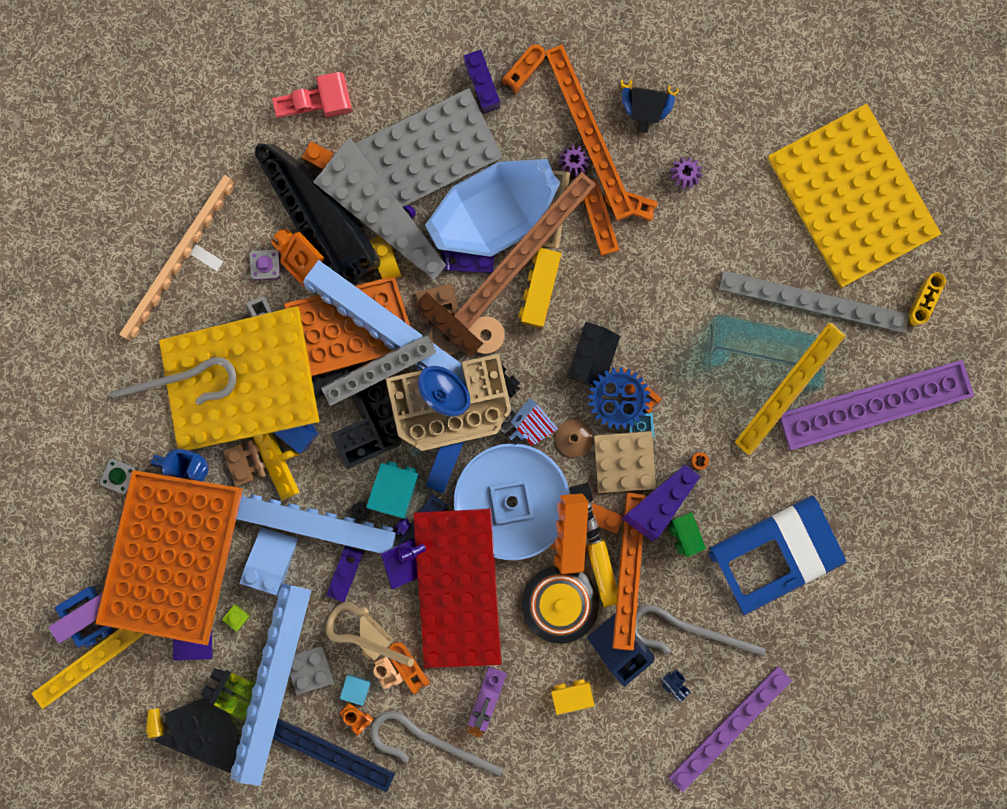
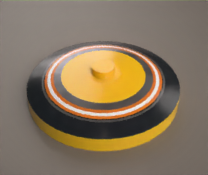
[522,566,599,644]

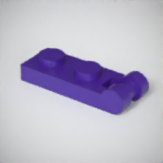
[441,250,494,273]
[326,545,364,602]

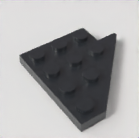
[155,692,240,773]

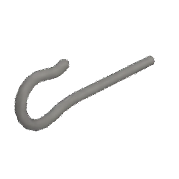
[111,357,237,405]
[635,605,766,656]
[370,711,503,776]

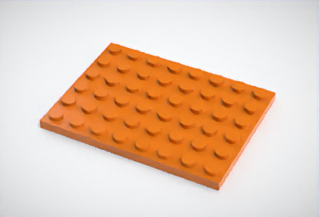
[95,470,243,645]

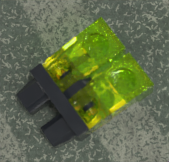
[200,668,255,721]

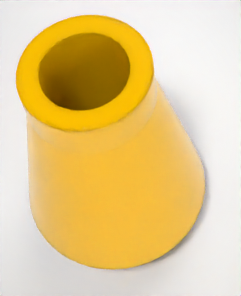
[145,708,165,738]

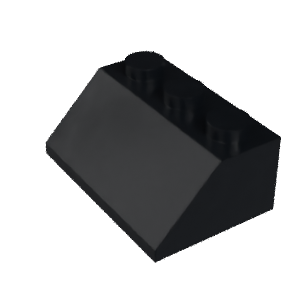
[567,322,621,387]

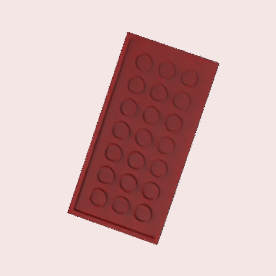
[413,508,502,668]

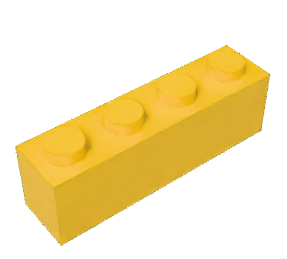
[518,248,562,329]

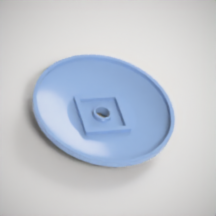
[454,444,570,560]

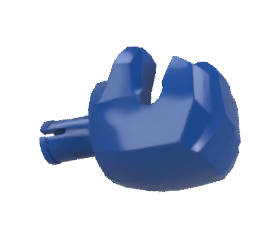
[151,449,209,482]

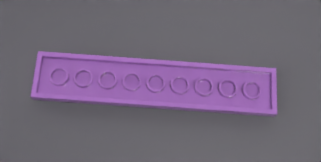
[780,360,974,451]

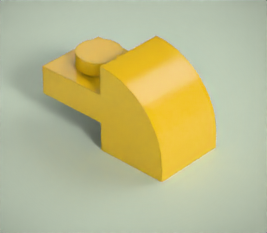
[372,240,402,279]

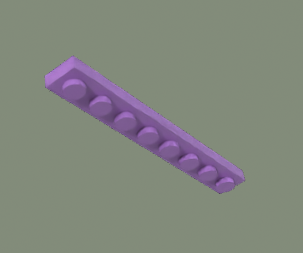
[668,666,792,792]

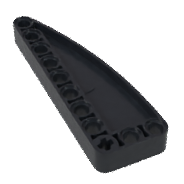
[255,143,380,286]

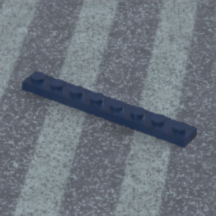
[273,717,395,792]

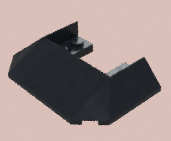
[312,361,402,469]

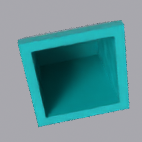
[366,461,419,518]

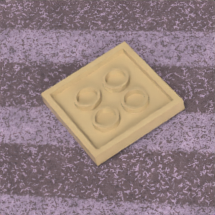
[594,431,656,493]

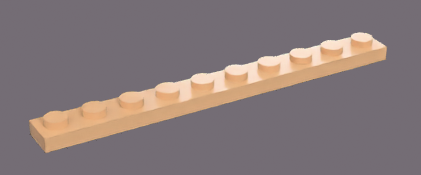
[119,175,234,341]

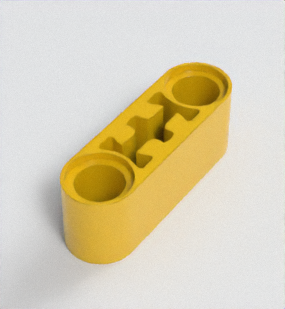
[908,272,946,326]

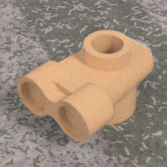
[374,656,403,690]

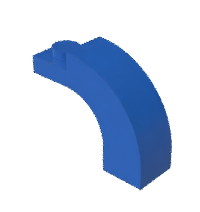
[426,441,465,494]

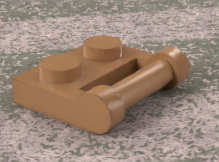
[415,283,459,326]

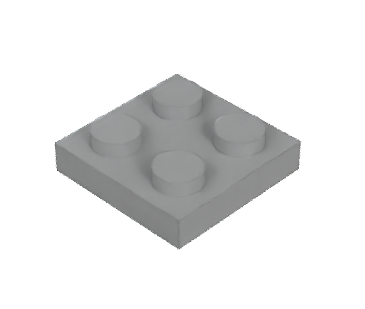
[290,645,335,695]

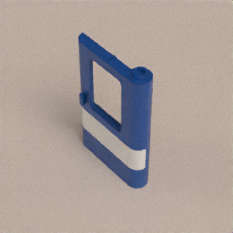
[708,495,846,616]

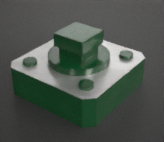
[100,459,138,494]

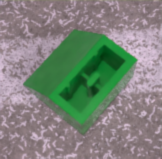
[667,512,706,557]

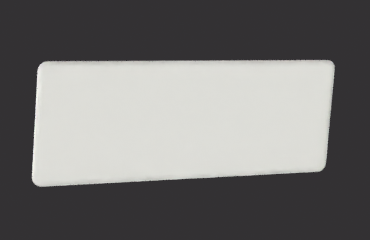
[191,244,223,271]

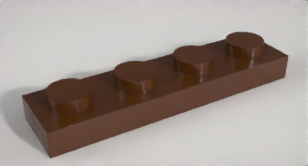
[414,292,483,358]

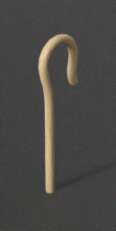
[326,602,414,666]

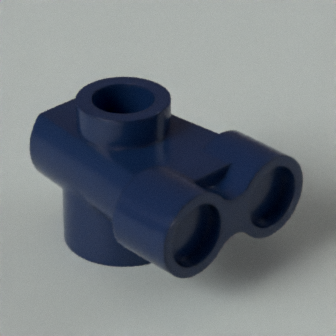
[661,670,691,703]

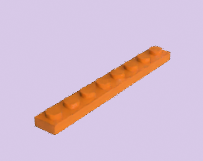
[613,493,646,651]

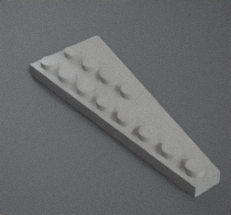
[314,137,446,280]

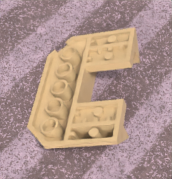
[385,354,511,451]

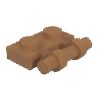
[223,440,267,487]

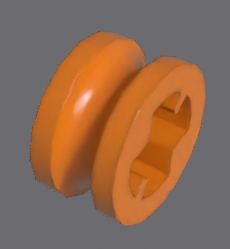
[691,453,709,470]

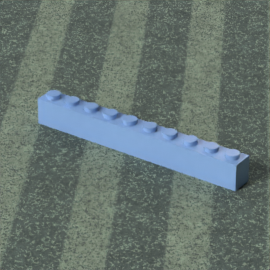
[303,260,465,384]
[236,492,396,553]
[231,583,311,786]

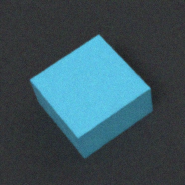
[628,413,654,438]
[340,674,371,706]

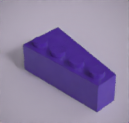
[621,465,701,542]

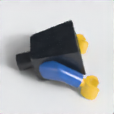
[621,79,679,133]

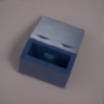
[587,612,655,687]

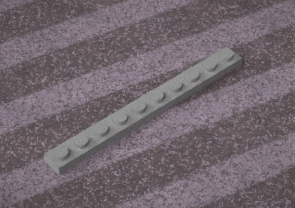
[718,271,909,333]

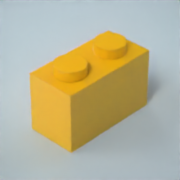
[551,678,595,715]

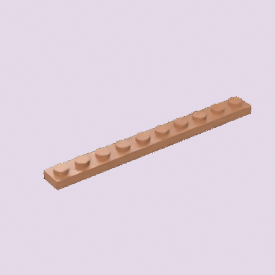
[454,172,596,329]

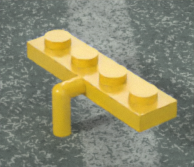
[253,433,303,501]

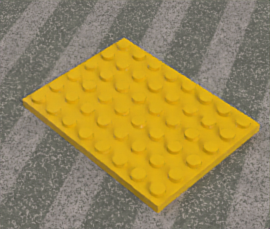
[767,103,941,288]
[159,306,319,450]

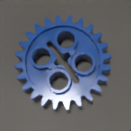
[588,367,651,430]

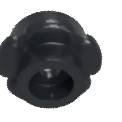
[351,501,370,520]

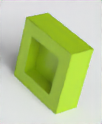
[222,604,250,632]

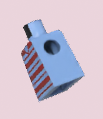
[509,398,558,445]

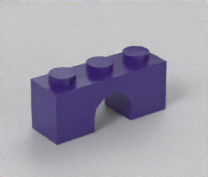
[463,49,500,114]

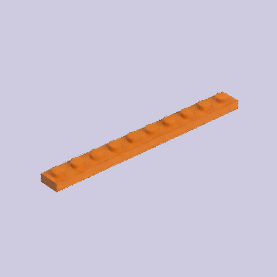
[545,44,635,221]

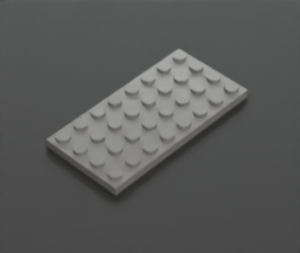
[333,88,502,207]

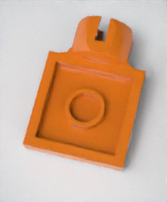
[271,229,324,287]

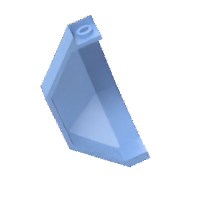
[425,159,561,257]

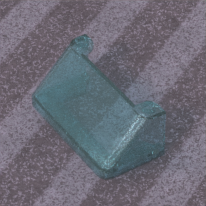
[701,314,825,393]

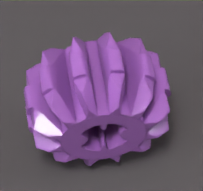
[558,144,590,178]
[670,157,703,189]

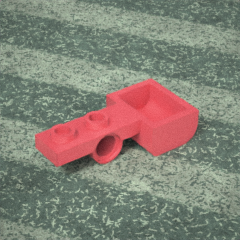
[272,72,353,118]

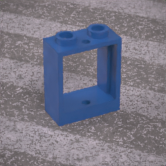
[55,586,114,648]

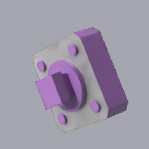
[250,250,281,280]

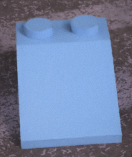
[239,527,298,595]

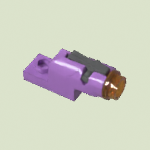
[467,666,507,738]

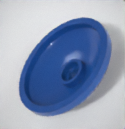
[418,366,470,417]

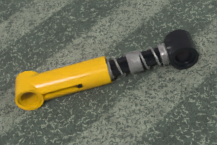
[569,482,618,608]

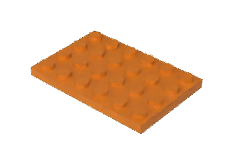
[283,277,411,377]

